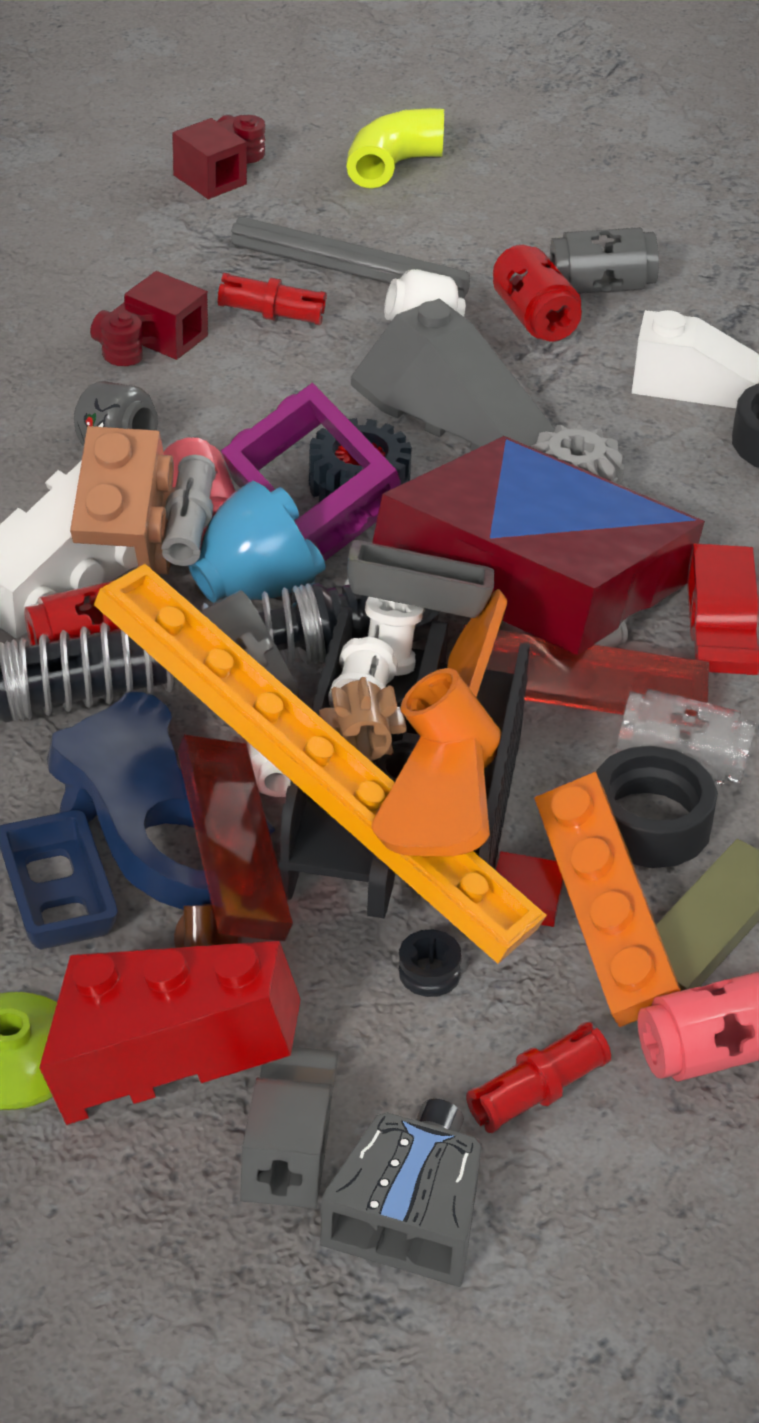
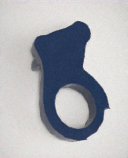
[47,691,275,910]

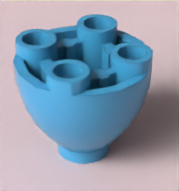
[188,481,326,603]

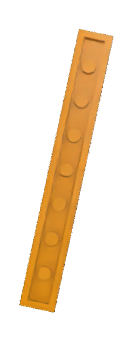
[94,564,546,964]

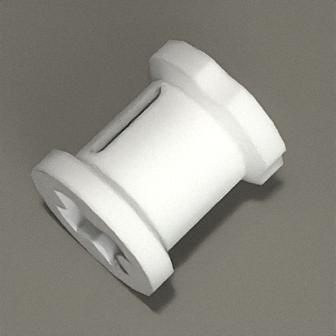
[365,597,424,676]
[328,637,398,708]

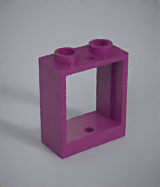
[221,382,401,561]

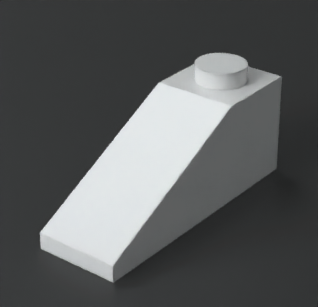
[632,310,759,408]

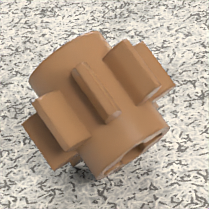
[319,677,406,761]

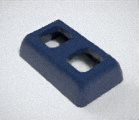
[0,810,118,950]

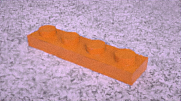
[534,771,681,1028]

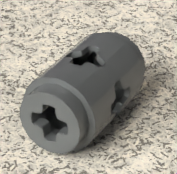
[550,227,659,293]

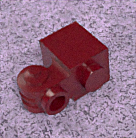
[172,115,265,200]
[90,271,208,367]

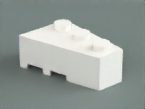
[0,460,138,639]

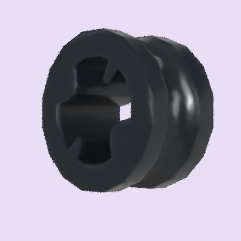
[399,929,462,997]

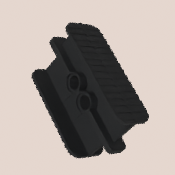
[279,607,530,919]

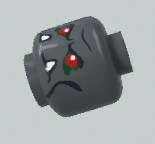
[74,381,158,446]

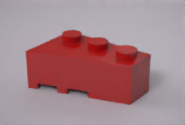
[39,941,301,1125]

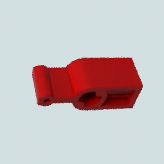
[687,543,759,675]

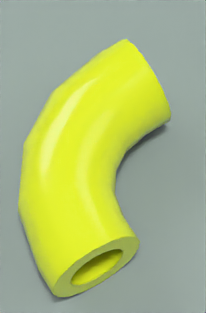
[346,108,444,188]

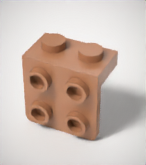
[70,426,175,575]

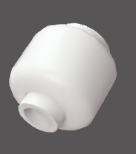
[384,270,465,321]

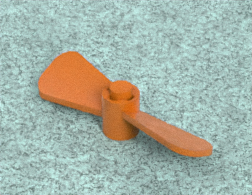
[372,589,507,856]

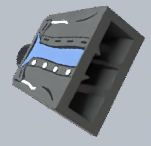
[320,1099,482,1287]

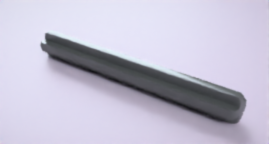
[231,217,470,298]

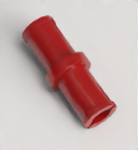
[218,272,327,326]
[466,1022,611,1133]

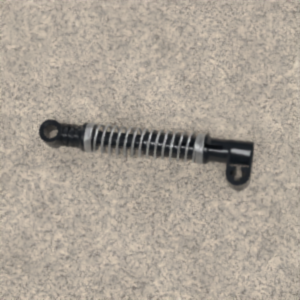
[0,582,440,723]

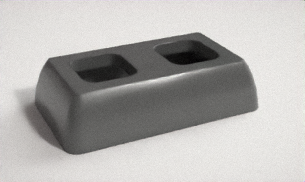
[347,540,494,618]

